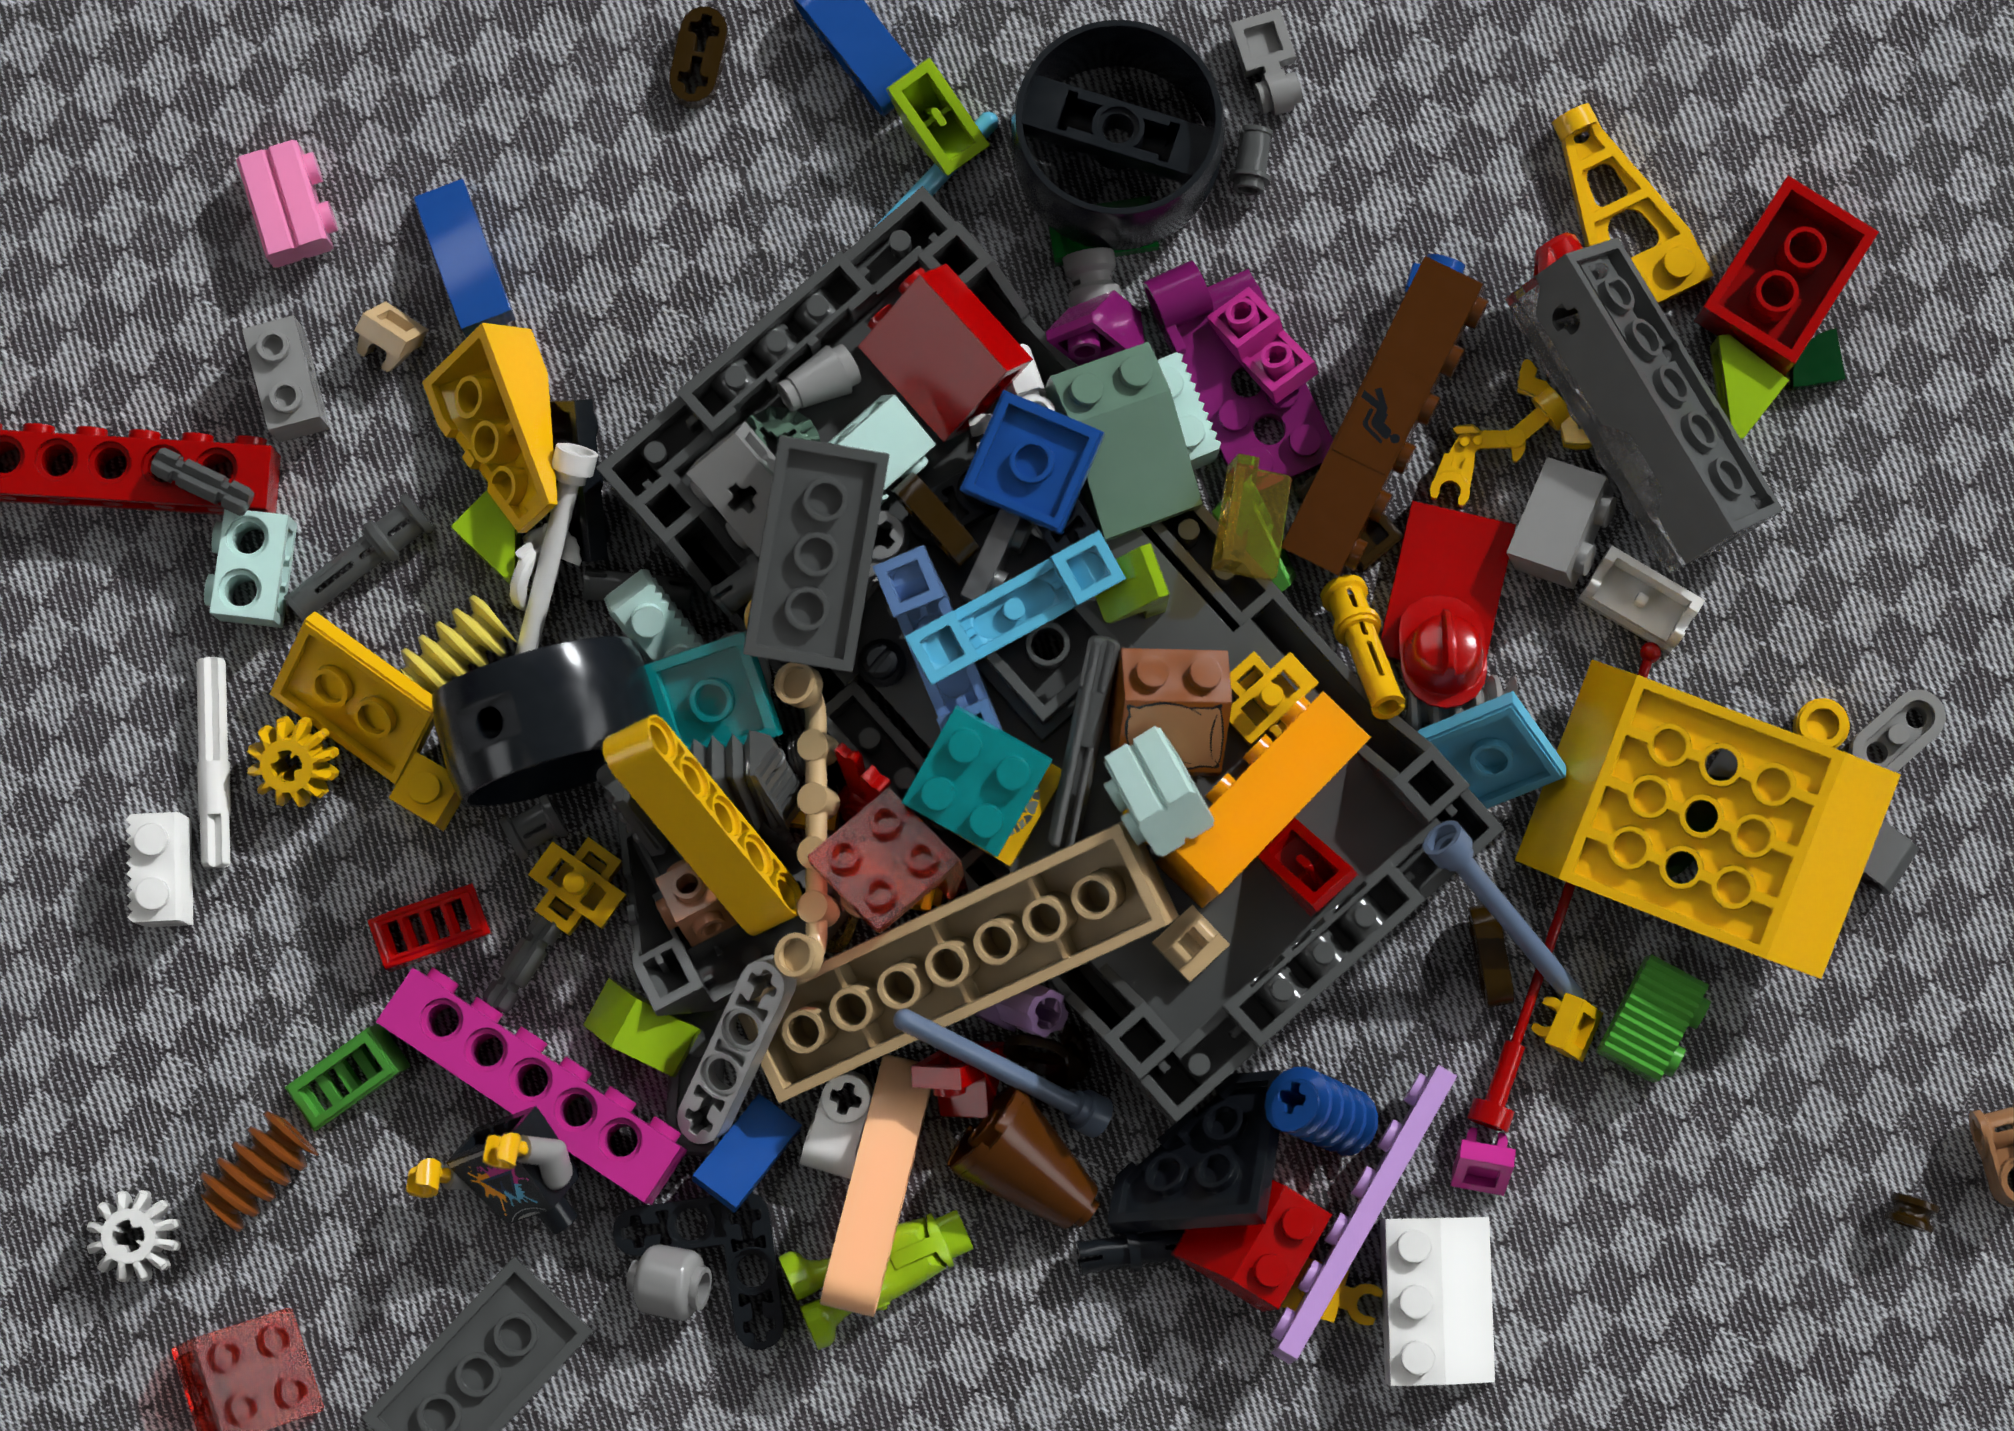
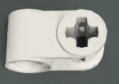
[800,1071,873,1179]

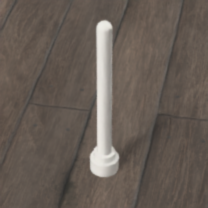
[515,443,598,655]

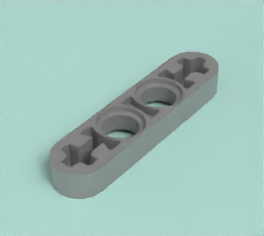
[677,955,797,1144]

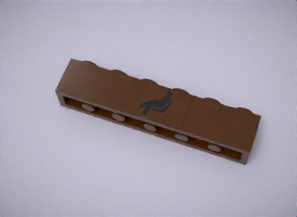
[1281,256,1489,576]

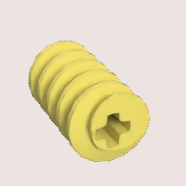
[400,595,518,695]

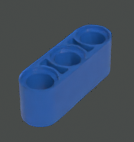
[793,0,916,117]

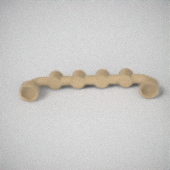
[774,662,840,980]

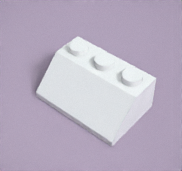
[1380,1217,1495,1386]

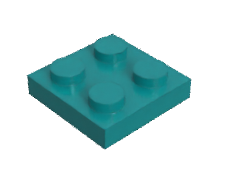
[644,631,784,749]
[901,705,1053,857]

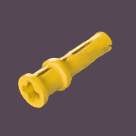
[1320,575,1406,719]

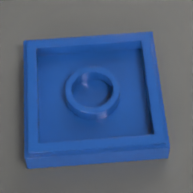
[960,390,1105,535]

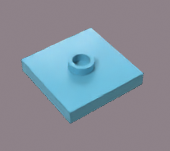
[1418,691,1566,809]

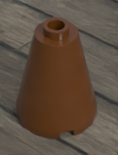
[947,1085,1099,1230]

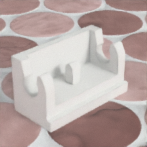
[1577,546,1705,654]

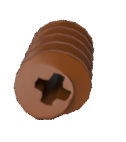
[199,1110,319,1232]

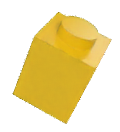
[388,752,461,832]

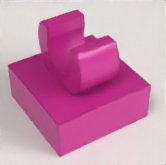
[1450,1127,1516,1196]

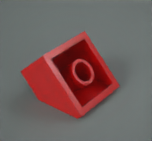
[1171,1180,1332,1312]

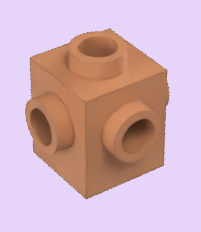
[655,859,738,947]

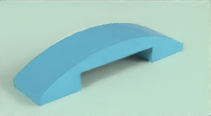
[905,530,1126,686]

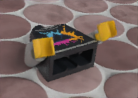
[406,1106,579,1235]

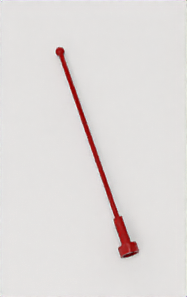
[1467,642,1661,1133]

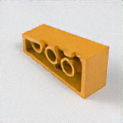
[1155,691,1371,908]

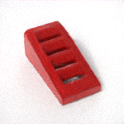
[367,883,492,972]

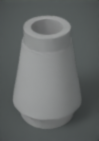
[777,344,861,412]

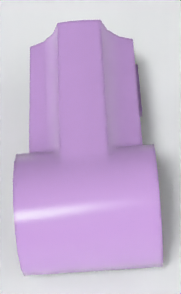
[973,985,1069,1038]

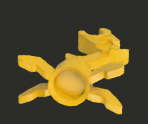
[1429,359,1594,508]

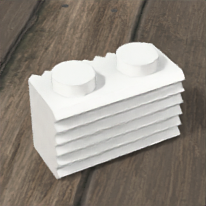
[125,812,193,927]

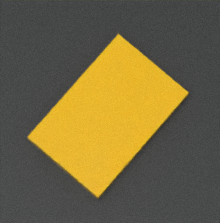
[270,611,434,785]

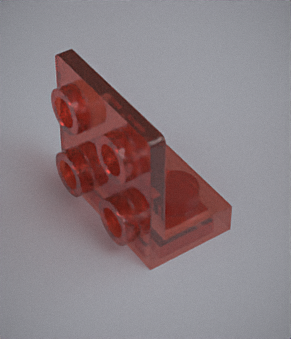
[808,788,967,933]
[171,1308,324,1431]

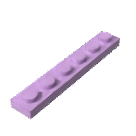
[1270,1065,1457,1364]

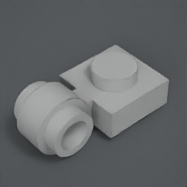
[1229,8,1303,116]

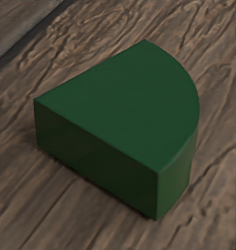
[1789,328,1846,391]

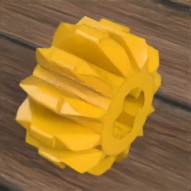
[247,716,340,807]

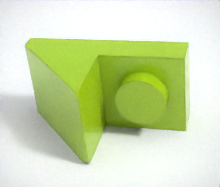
[1095,543,1170,623]

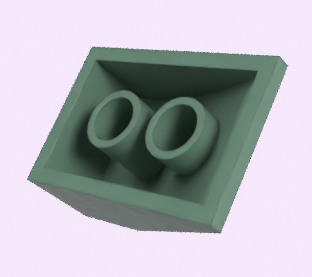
[1045,341,1203,542]

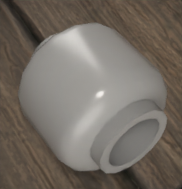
[626,1244,712,1321]

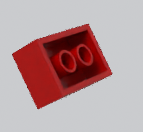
[1694,175,1879,376]

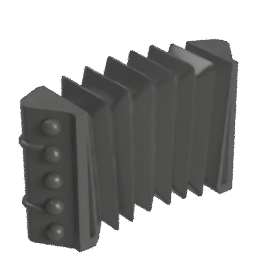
[596,731,802,856]

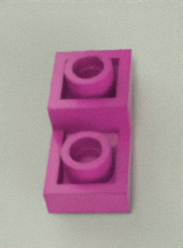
[1207,287,1318,404]

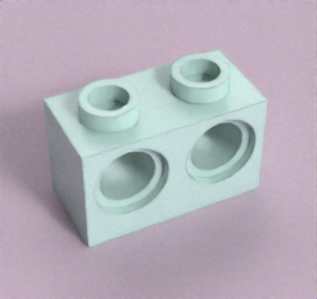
[204,509,297,628]

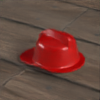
[1398,595,1487,709]

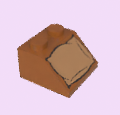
[1108,648,1232,776]

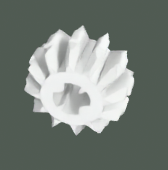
[87,1190,181,1282]

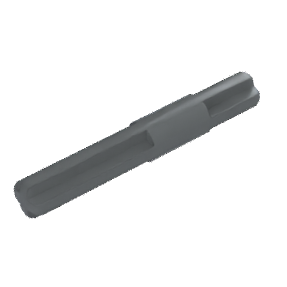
[1048,636,1120,849]

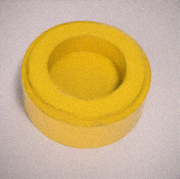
[1793,698,1850,749]

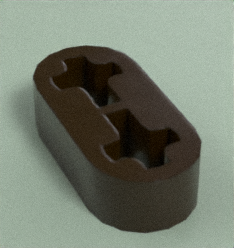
[669,7,729,109]
[891,472,980,567]
[1467,904,1514,1008]

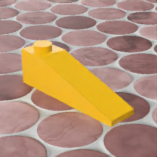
[422,323,558,533]

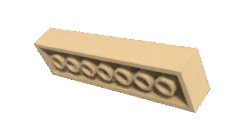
[738,821,1179,1103]

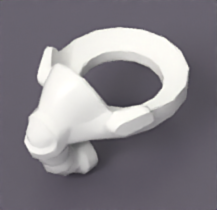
[509,523,582,611]

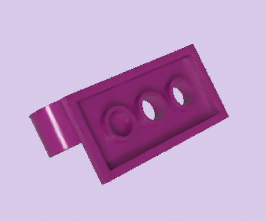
[1143,260,1333,495]

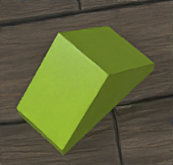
[886,58,990,176]
[1710,334,1789,441]
[451,490,522,585]
[583,978,701,1077]

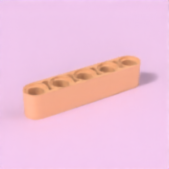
[820,1054,932,1318]

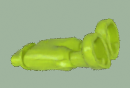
[778,1210,974,1350]

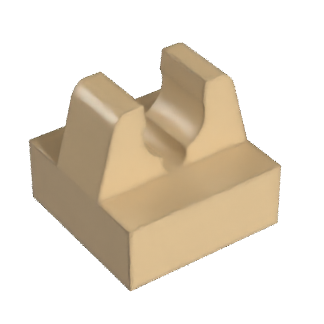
[354,301,429,372]
[1151,905,1230,983]

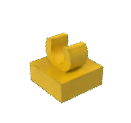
[1531,993,1604,1063]

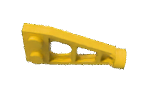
[1551,103,1714,305]

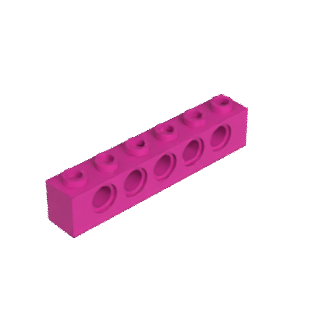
[376,967,688,1205]

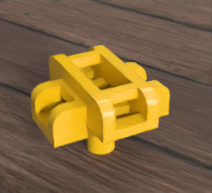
[1229,651,1319,746]
[528,837,627,936]

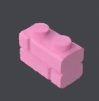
[236,140,338,268]

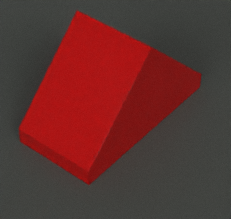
[1256,817,1358,917]

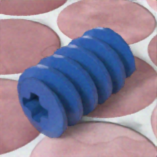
[1264,1067,1378,1156]

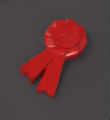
[834,742,895,841]

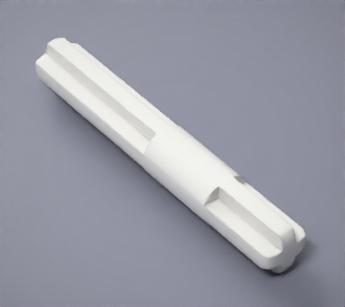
[196,657,231,869]

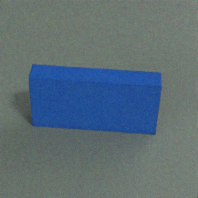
[692,1093,802,1213]

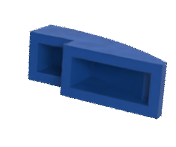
[414,179,516,338]

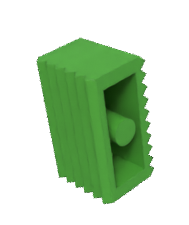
[1595,954,1711,1083]

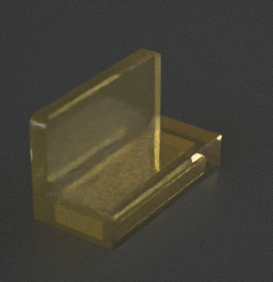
[1211,454,1292,581]

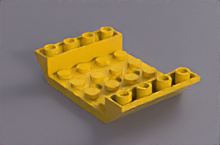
[1515,659,1901,979]

